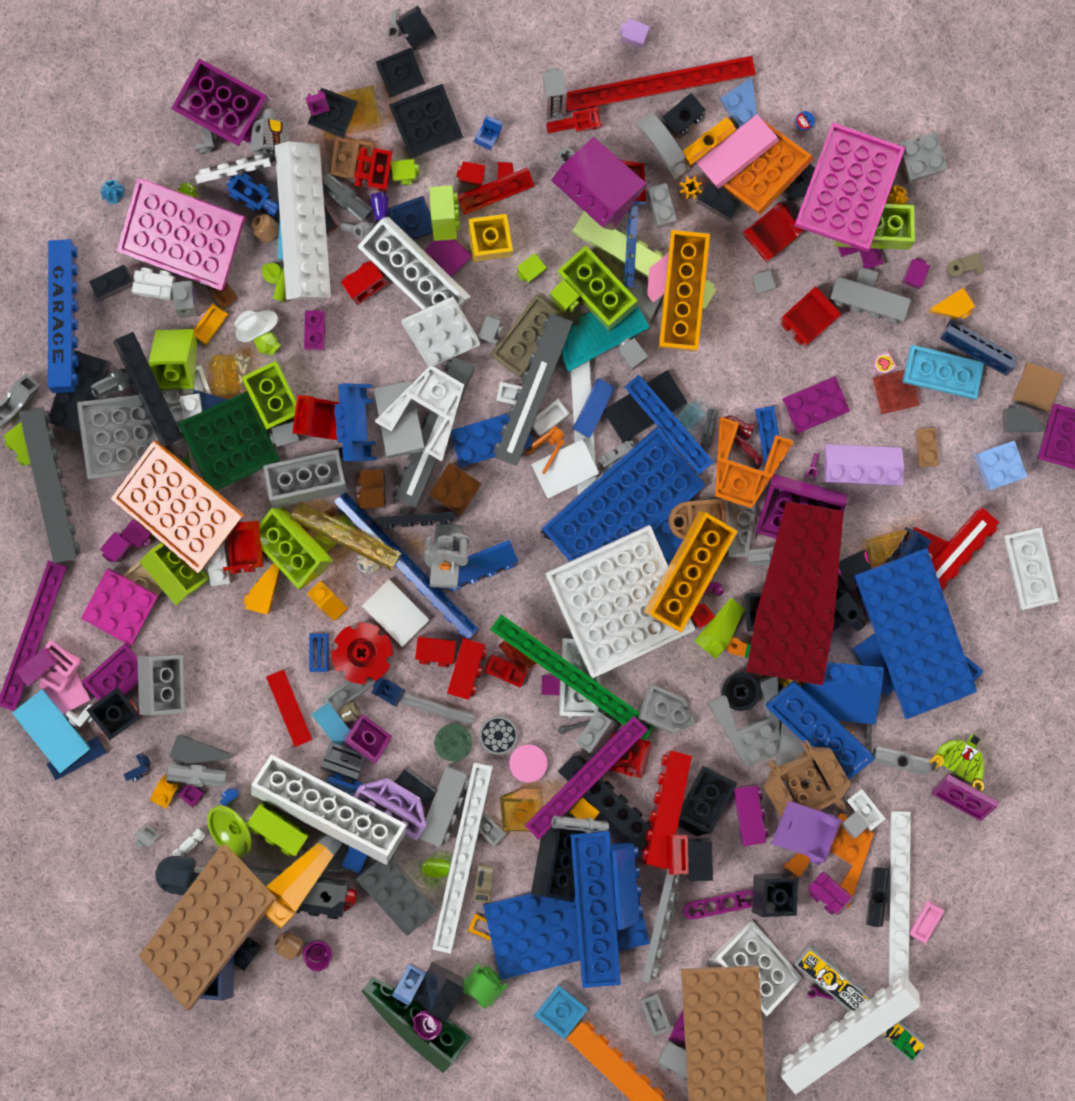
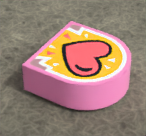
[874,351,897,374]

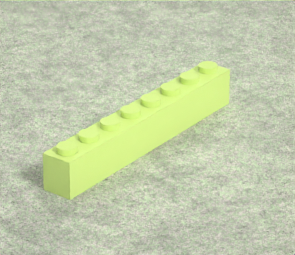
[572,211,717,311]

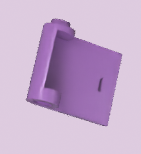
[772,801,842,865]

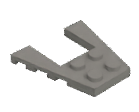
[707,676,780,767]

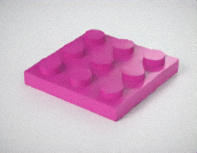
[81,568,159,646]

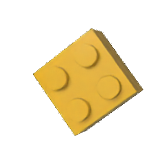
[467,214,513,262]

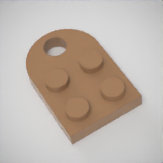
[668,499,726,540]

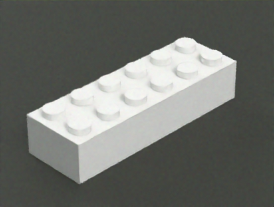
[358,217,471,310]

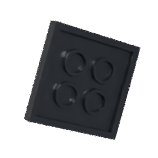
[389,84,464,159]

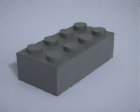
[356,857,436,936]

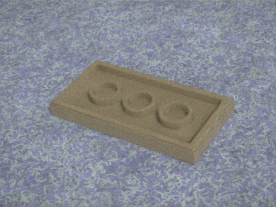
[490,294,567,378]

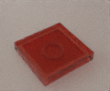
[872,370,919,415]

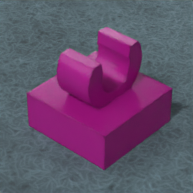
[305,90,330,116]

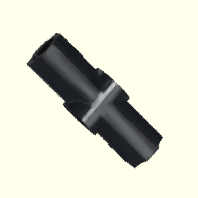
[866,867,890,927]

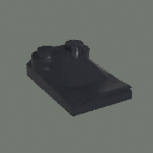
[679,765,737,837]

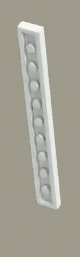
[180,394,231,586]
[432,762,493,954]
[888,811,911,987]

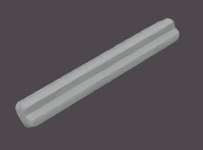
[400,693,475,724]

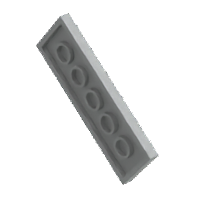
[642,869,684,983]

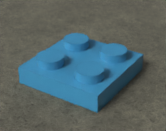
[534,984,588,1039]

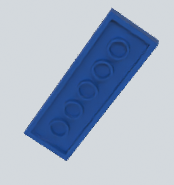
[766,680,874,780]

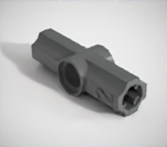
[322,173,373,222]
[91,368,132,400]

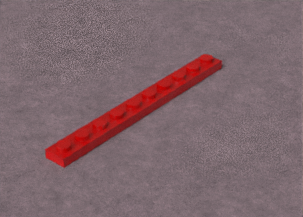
[566,56,756,112]

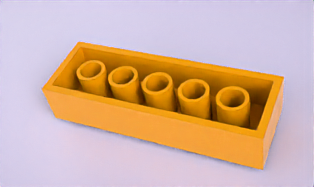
[658,230,710,352]
[644,511,738,633]

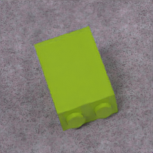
[149,329,197,390]

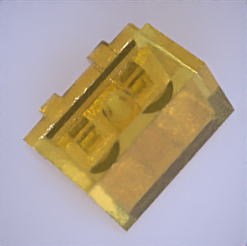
[209,354,241,396]

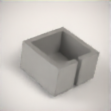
[898,132,948,184]

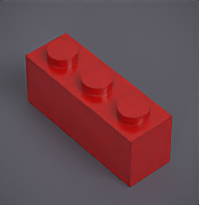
[447,638,488,700]

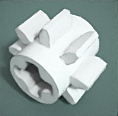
[357,550,381,575]

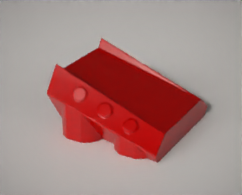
[609,732,652,779]

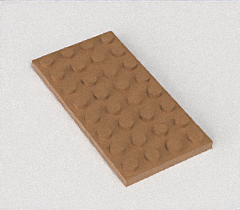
[139,844,277,1011]
[681,966,766,1101]

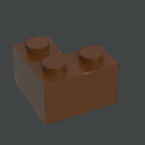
[356,469,386,509]

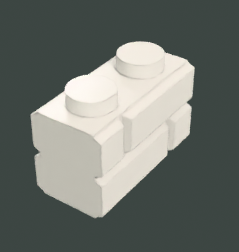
[132,268,176,301]

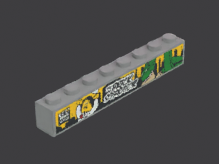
[792,944,927,1063]

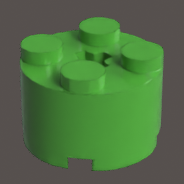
[463,963,507,1009]

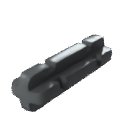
[701,409,718,447]

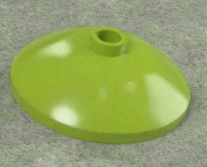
[207,805,251,858]

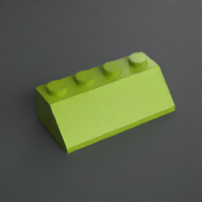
[259,507,333,590]

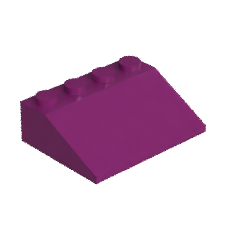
[171,58,269,147]
[551,137,647,230]
[755,474,846,538]

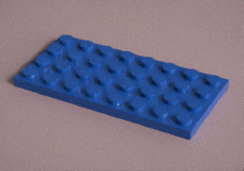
[541,427,706,562]
[854,548,977,719]
[483,893,650,980]

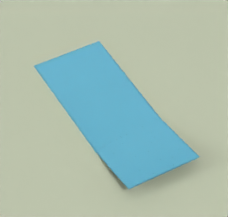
[311,702,349,746]

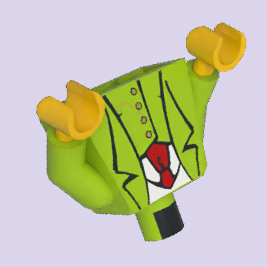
[929,734,984,792]

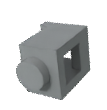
[478,314,503,346]

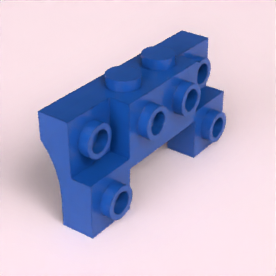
[335,383,377,462]

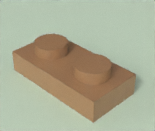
[916,428,939,468]

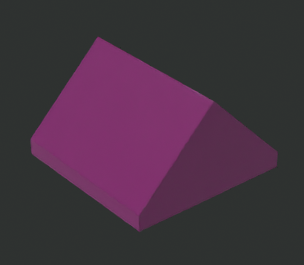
[344,714,392,764]

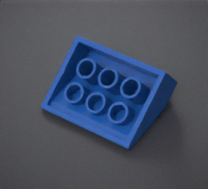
[801,662,884,724]
[610,842,643,930]

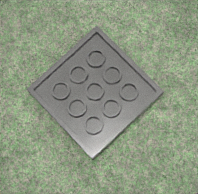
[77,395,160,479]

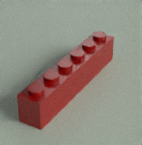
[641,750,692,870]

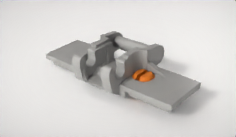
[424,524,470,588]

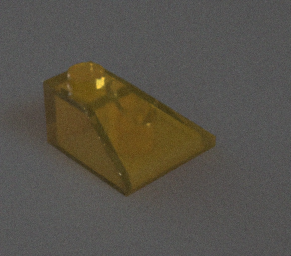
[863,530,907,565]
[500,786,543,832]

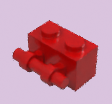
[353,147,392,192]

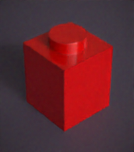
[456,161,486,186]

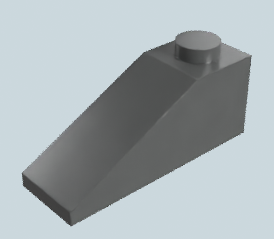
[169,734,234,765]

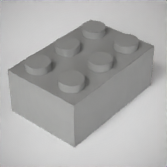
[137,654,185,715]

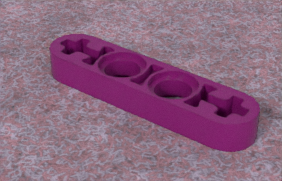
[683,889,753,920]

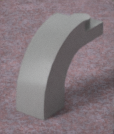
[635,112,690,180]
[0,374,41,431]

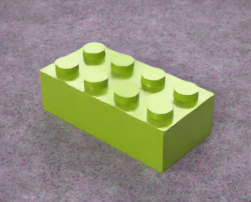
[834,204,915,250]
[557,245,638,332]

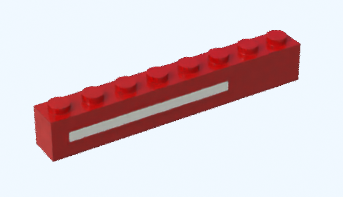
[932,507,1000,592]

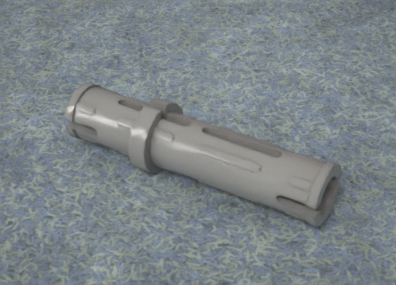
[552,816,609,833]

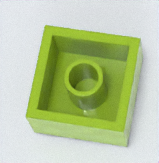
[429,185,460,241]

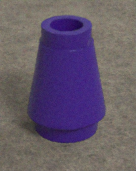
[370,192,389,221]

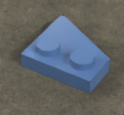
[720,78,757,128]

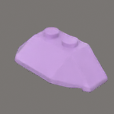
[354,778,426,841]

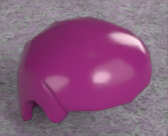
[303,940,332,972]
[412,1010,442,1040]

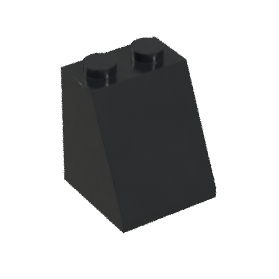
[414,962,465,1022]

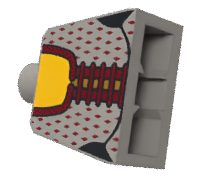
[251,109,290,156]

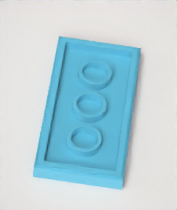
[902,345,984,400]
[12,689,91,773]

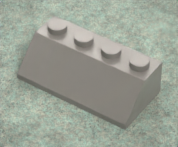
[263,449,348,508]

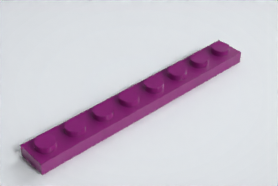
[0,560,68,711]
[524,716,648,840]

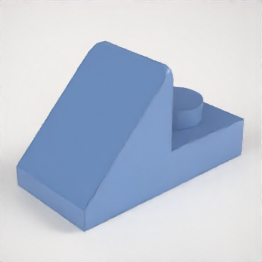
[392,964,426,1005]

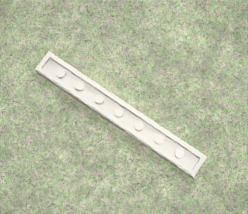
[571,361,596,495]

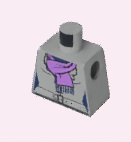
[172,280,199,318]

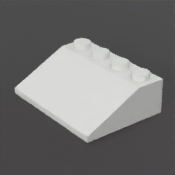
[706,920,802,1018]

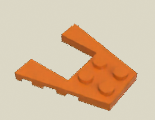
[715,417,794,508]
[784,812,874,908]

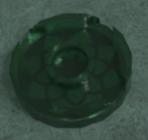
[434,723,472,762]

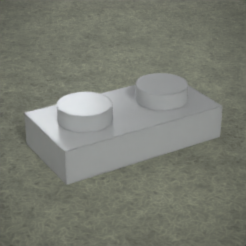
[640,992,672,1036]

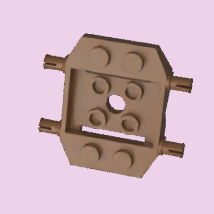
[763,740,851,818]

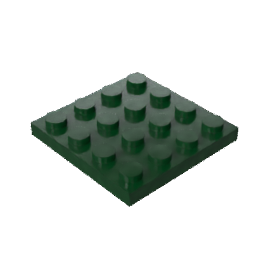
[177,391,280,491]

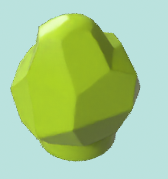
[253,331,281,357]

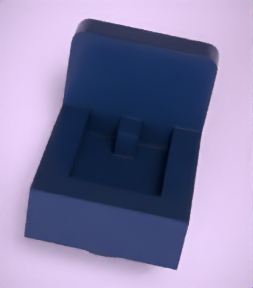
[371,677,406,707]
[123,753,151,782]

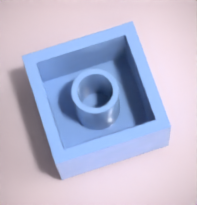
[974,441,1028,491]

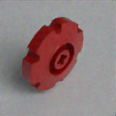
[331,623,394,684]

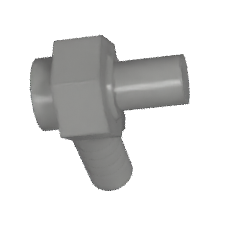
[340,221,375,239]

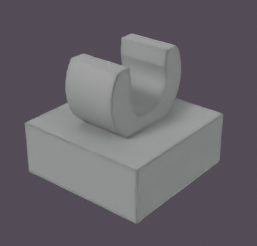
[134,823,160,849]

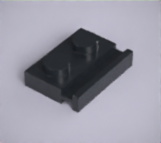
[320,742,366,782]

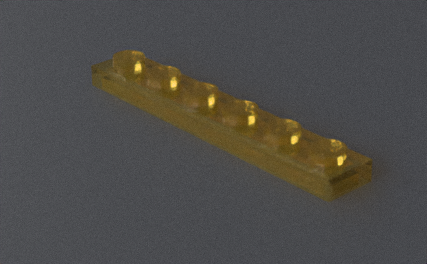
[290,501,401,571]

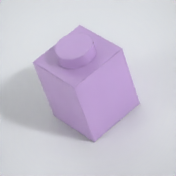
[619,18,650,48]

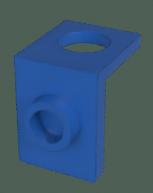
[342,846,367,873]

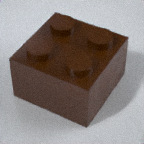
[429,463,482,516]

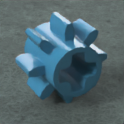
[100,180,125,204]

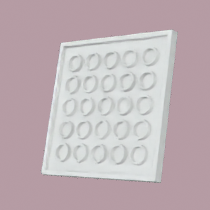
[545,525,695,678]

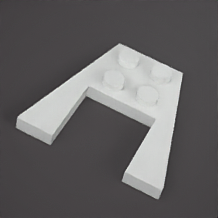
[375,365,464,461]

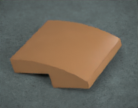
[329,137,375,182]
[1012,362,1064,412]

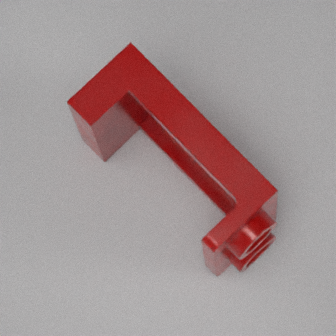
[742,202,803,263]
[780,286,841,347]
[292,395,339,440]
[223,521,263,574]

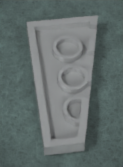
[725,500,757,558]

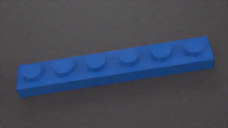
[624,375,714,475]

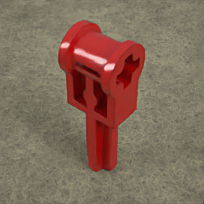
[546,107,603,134]

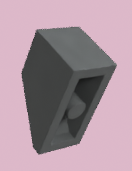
[1003,405,1046,433]

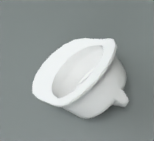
[234,310,278,342]

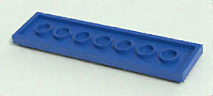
[571,831,621,988]

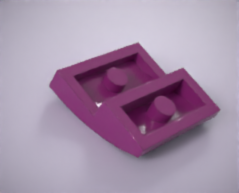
[424,239,472,278]

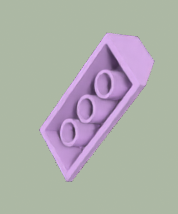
[823,444,904,486]

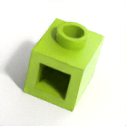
[391,159,420,186]

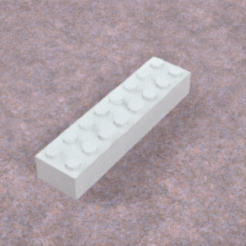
[275,141,331,300]
[251,755,406,865]
[781,975,920,1095]

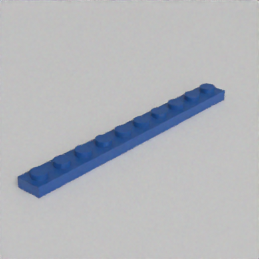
[334,493,479,639]

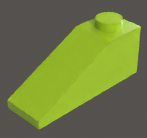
[694,598,744,659]

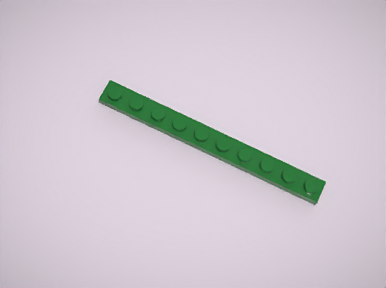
[489,614,655,740]

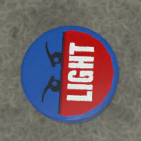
[795,111,815,131]

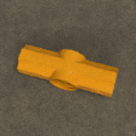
[682,117,736,166]

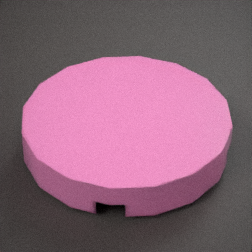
[509,744,548,783]

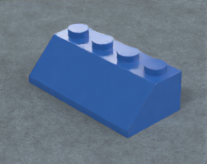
[446,540,518,591]

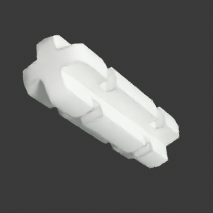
[172,829,205,857]

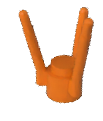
[525,426,565,474]

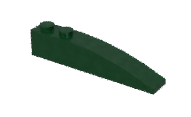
[362,977,471,1073]

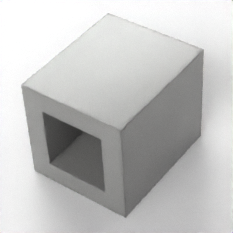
[270,422,301,448]

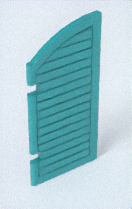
[562,291,650,372]

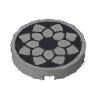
[480,716,518,755]

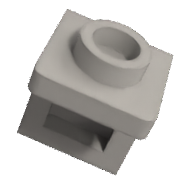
[194,127,217,154]

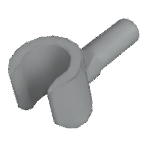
[387,10,399,37]

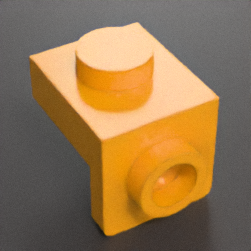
[150,774,181,809]

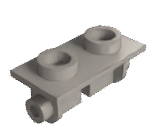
[599,440,635,471]

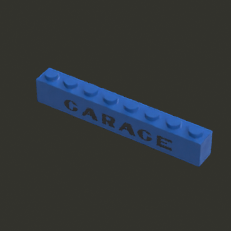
[48,239,78,393]

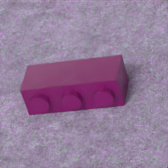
[733,784,769,846]

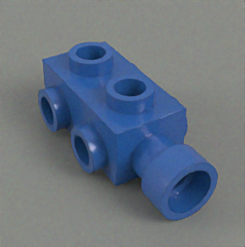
[227,173,280,218]

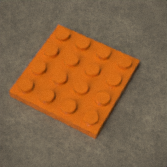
[722,120,814,216]

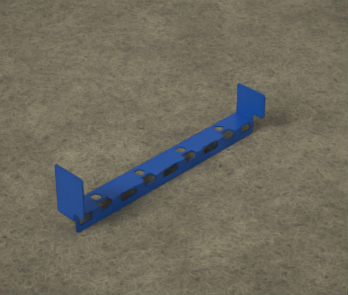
[624,202,648,289]

